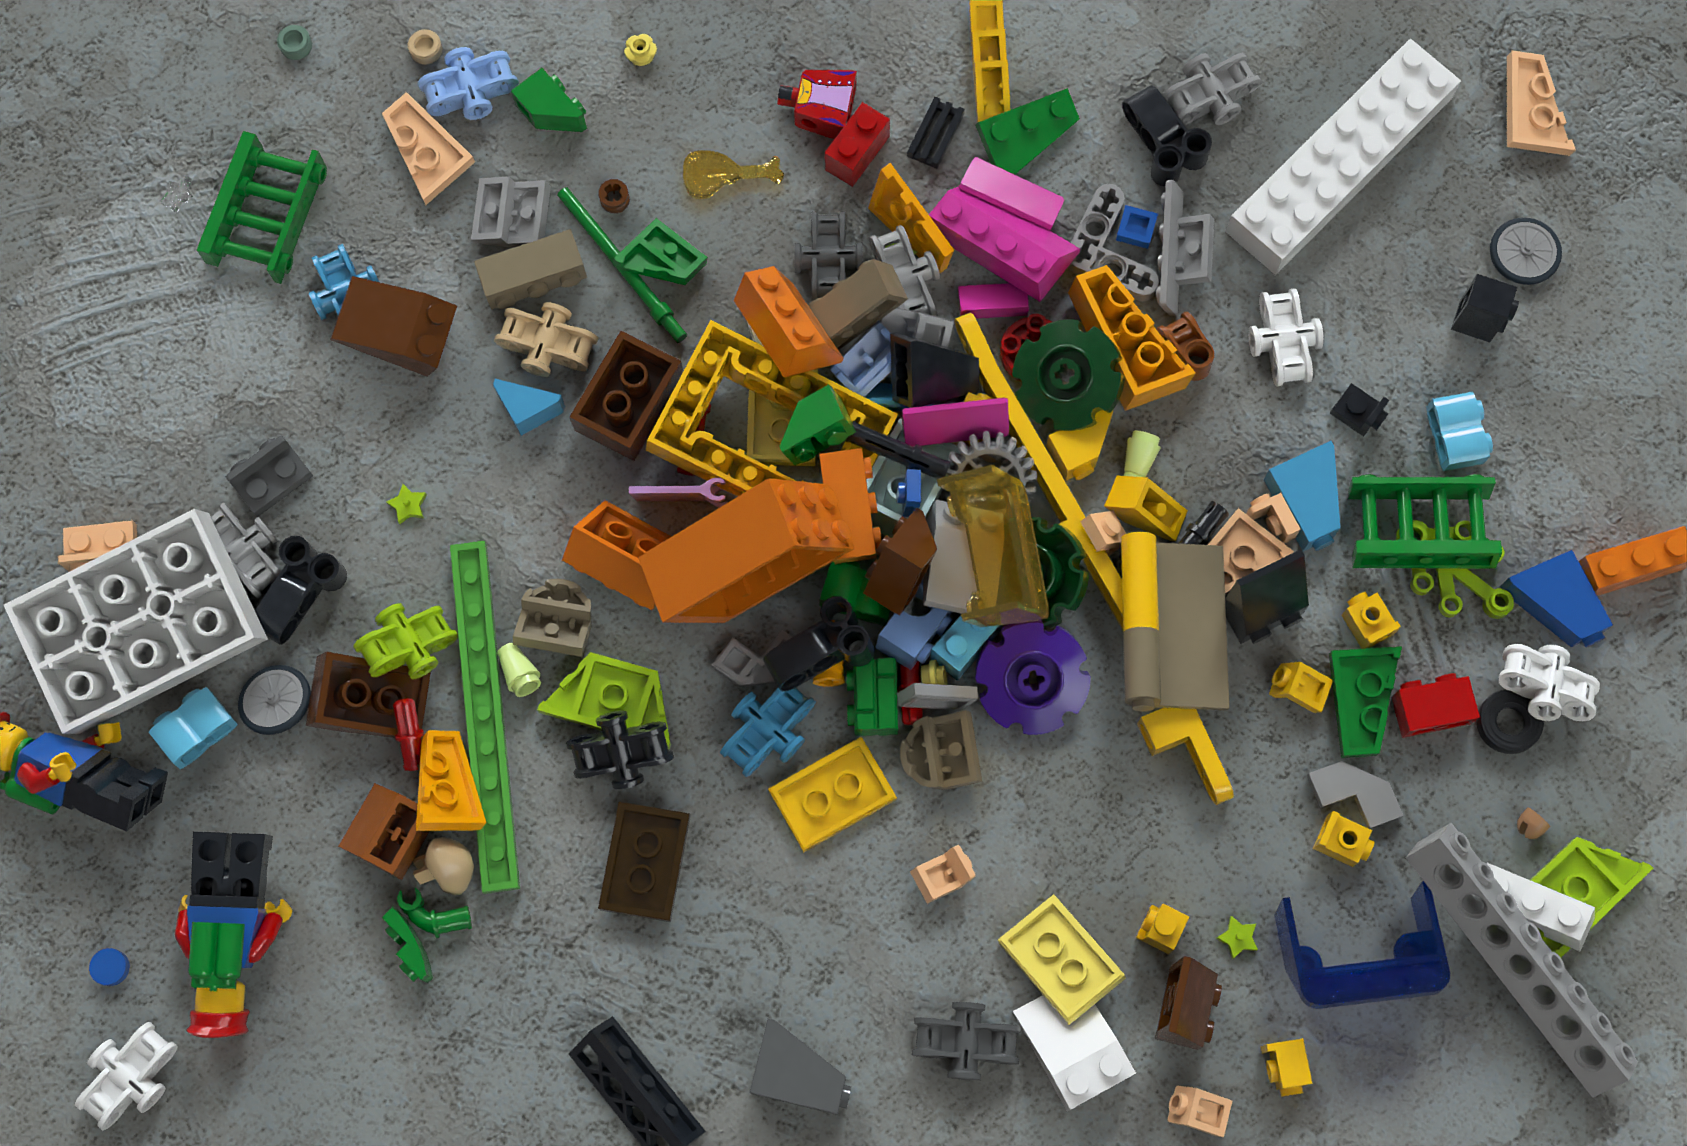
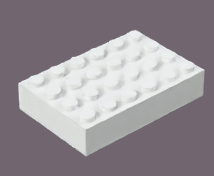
[4,509,268,734]

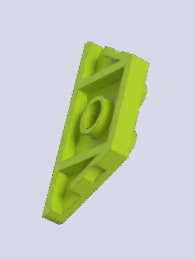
[537,652,671,750]
[1530,837,1654,958]

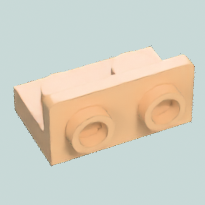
[58,520,137,572]

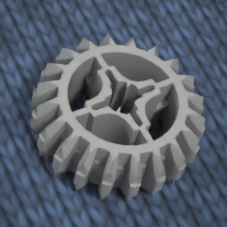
[943,431,1037,523]

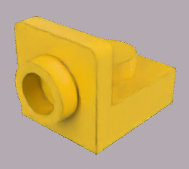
[1269,662,1333,713]

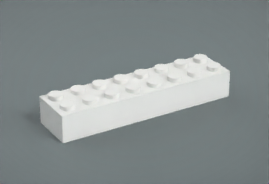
[1226,39,1461,275]

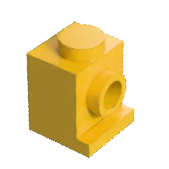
[1341,591,1401,649]
[1312,811,1375,867]
[1136,904,1189,954]
[1261,1038,1313,1097]

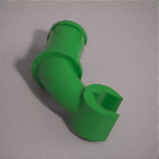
[397,887,472,939]

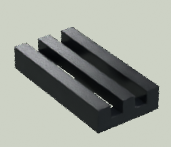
[907,97,965,169]

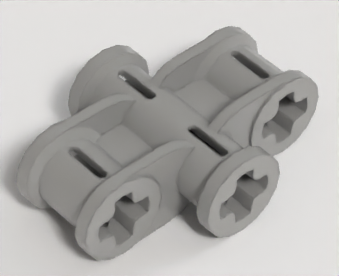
[1162,53,1262,125]
[869,225,940,317]
[211,502,281,599]

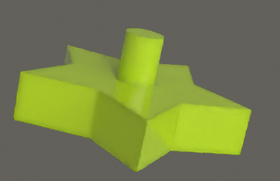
[386,484,427,524]
[1216,916,1258,959]

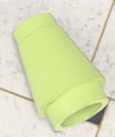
[1124,430,1161,477]
[497,643,541,697]

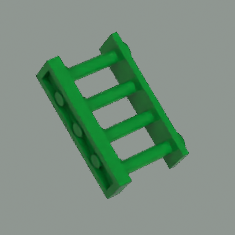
[196,131,327,284]
[1348,474,1502,569]

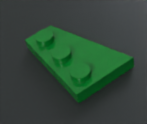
[975,88,1080,175]
[1329,646,1402,758]

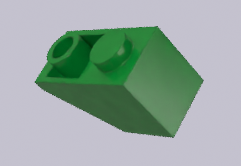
[511,68,587,132]
[779,384,856,466]

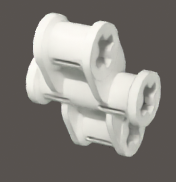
[1248,288,1324,387]
[1499,644,1600,721]
[75,1022,178,1131]

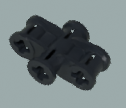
[566,711,674,789]

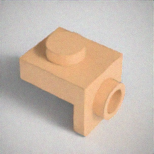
[1080,511,1126,556]
[910,845,976,904]

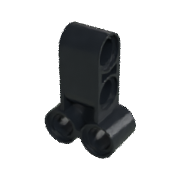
[1122,85,1212,186]
[255,536,347,645]
[763,596,875,692]

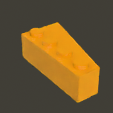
[1068,265,1196,411]

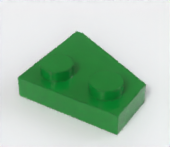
[613,218,708,286]

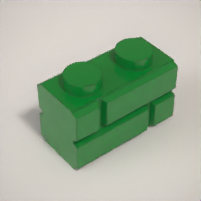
[846,658,898,736]

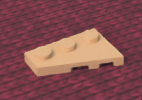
[1507,50,1576,156]

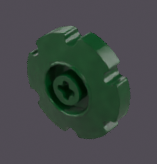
[1012,320,1125,431]
[995,517,1089,630]

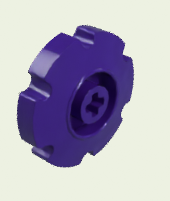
[975,619,1091,735]

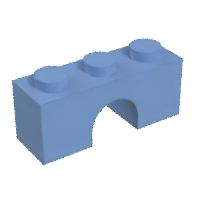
[875,581,953,670]

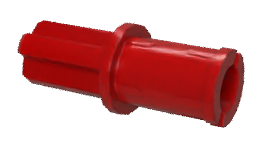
[897,661,923,726]
[393,698,424,771]

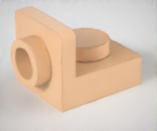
[1246,493,1301,544]
[1168,1086,1232,1137]

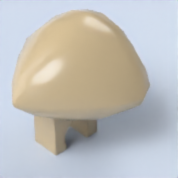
[413,837,474,895]

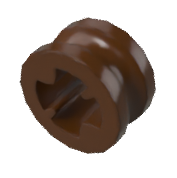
[598,179,630,213]

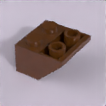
[863,508,937,616]

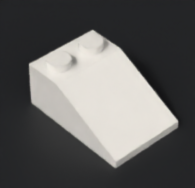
[1013,995,1136,1111]

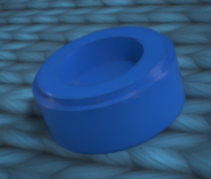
[89,948,130,986]

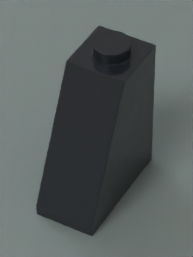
[890,333,980,408]

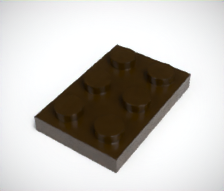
[598,802,691,922]

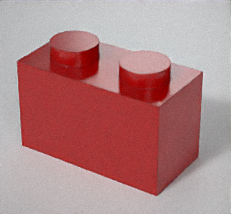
[825,102,890,187]
[1391,673,1480,738]

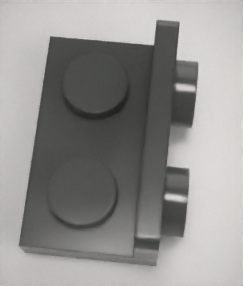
[225,435,313,517]

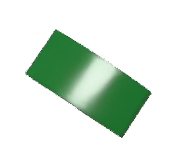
[382,907,433,983]

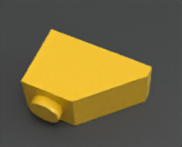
[1046,410,1113,481]
[1104,475,1188,541]

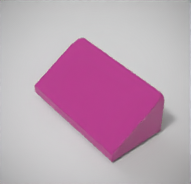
[958,283,1029,319]

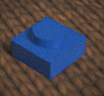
[1116,205,1158,249]
[896,469,921,517]

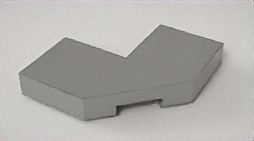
[712,630,792,688]
[1307,761,1404,829]

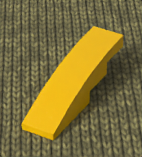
[969,0,1011,123]

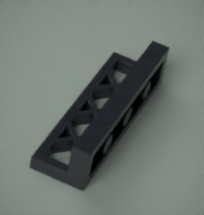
[569,1016,706,1146]

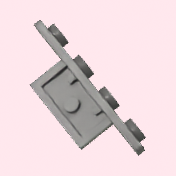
[1156,180,1214,317]

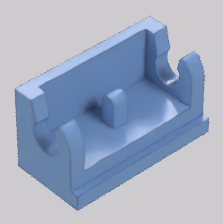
[829,320,891,397]

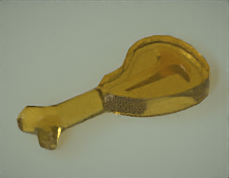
[683,150,784,199]

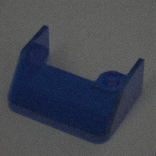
[1274,881,1450,1009]

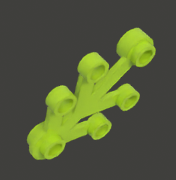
[1396,520,1514,619]

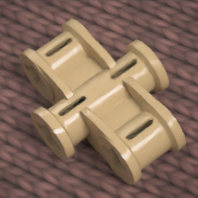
[494,302,598,377]

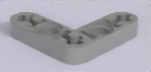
[1068,184,1159,301]

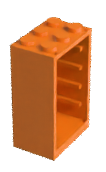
[638,478,854,623]

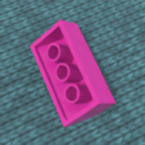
[929,187,1080,302]

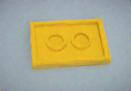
[768,736,897,853]

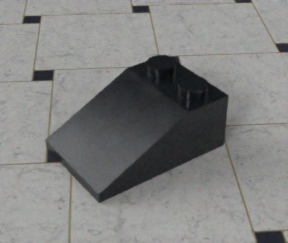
[1225,550,1309,644]

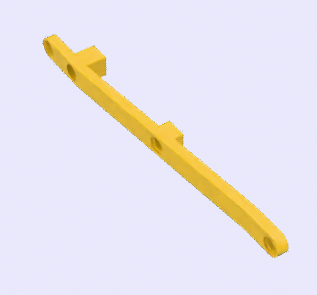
[954,312,1234,805]

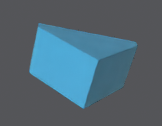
[493,379,565,436]

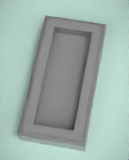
[897,683,978,710]

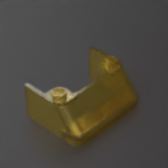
[937,465,1049,627]

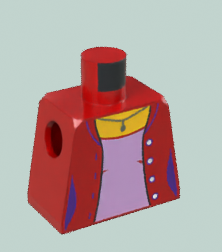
[777,70,857,139]

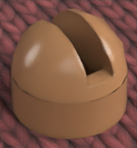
[1517,807,1551,839]

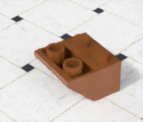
[338,783,430,880]

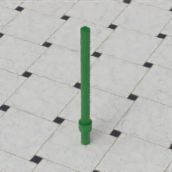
[557,187,687,343]

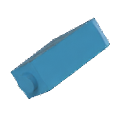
[1264,441,1340,552]

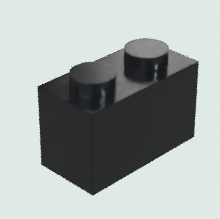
[1451,274,1519,343]

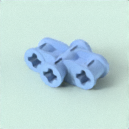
[418,47,519,120]

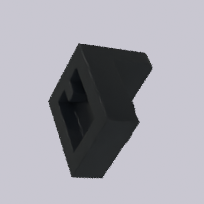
[1330,383,1390,437]

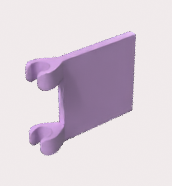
[629,478,728,508]

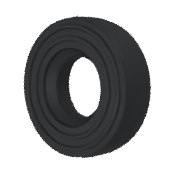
[1477,689,1544,754]

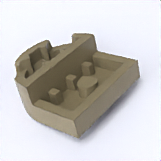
[513,579,592,657]
[900,710,982,790]

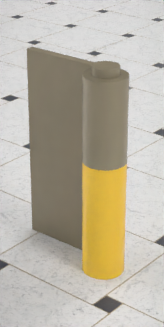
[1121,532,1230,712]

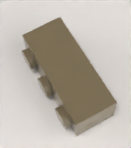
[474,229,587,310]
[808,259,908,350]

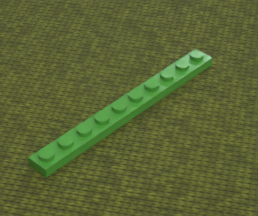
[450,541,520,894]

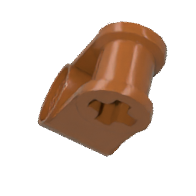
[1156,311,1214,381]

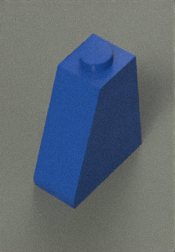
[1500,550,1613,647]

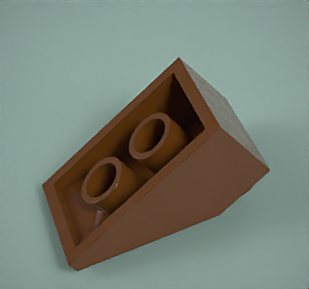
[330,276,457,377]
[306,652,431,738]
[1155,956,1222,1050]

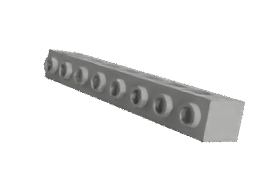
[1406,823,1638,1098]

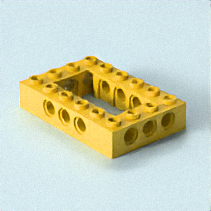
[646,320,898,497]

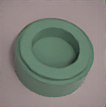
[277,25,312,60]

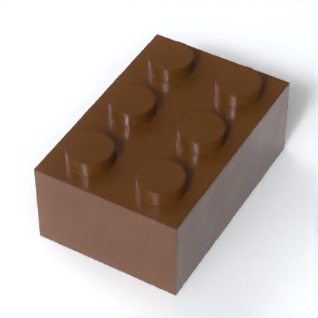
[569,331,683,461]

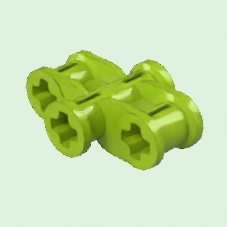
[353,603,458,679]

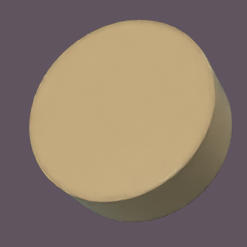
[408,29,443,65]

